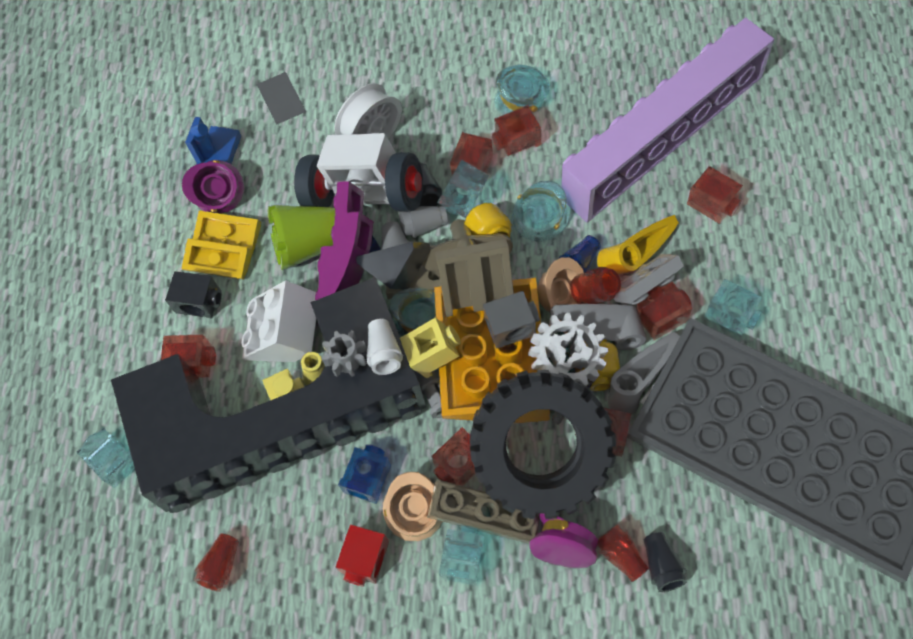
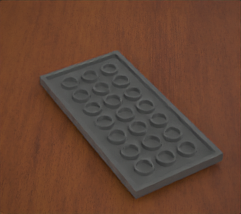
[627,318,913,583]

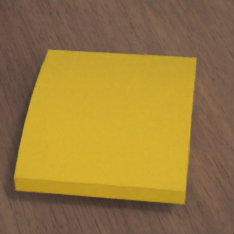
[181,211,262,280]

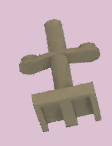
[422,219,514,317]

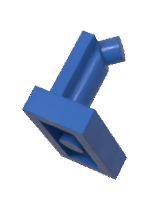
[185,117,241,164]

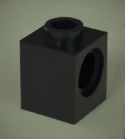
[165,271,222,318]

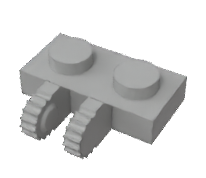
[609,254,684,305]

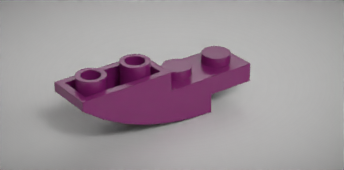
[315,181,374,300]

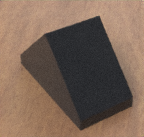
[356,241,430,290]

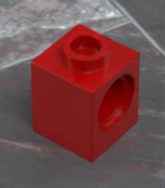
[335,524,389,587]

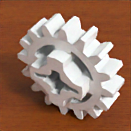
[528,313,608,386]

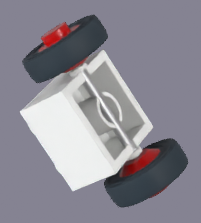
[294,133,423,212]

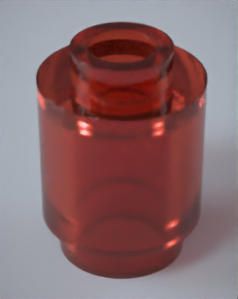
[570,267,621,304]

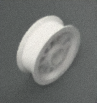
[334,83,402,139]

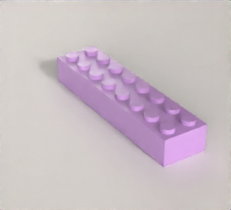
[561,17,774,223]

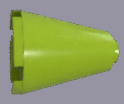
[267,205,335,270]

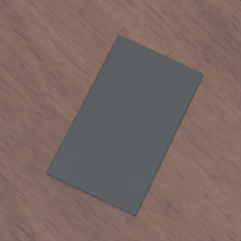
[257,72,306,125]

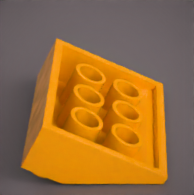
[434,278,550,423]

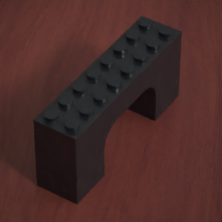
[111,277,426,513]

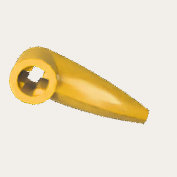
[597,215,679,277]

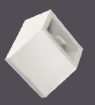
[242,280,316,362]

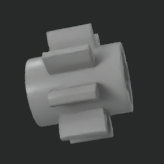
[322,331,367,377]

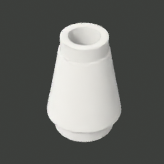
[367,319,403,375]

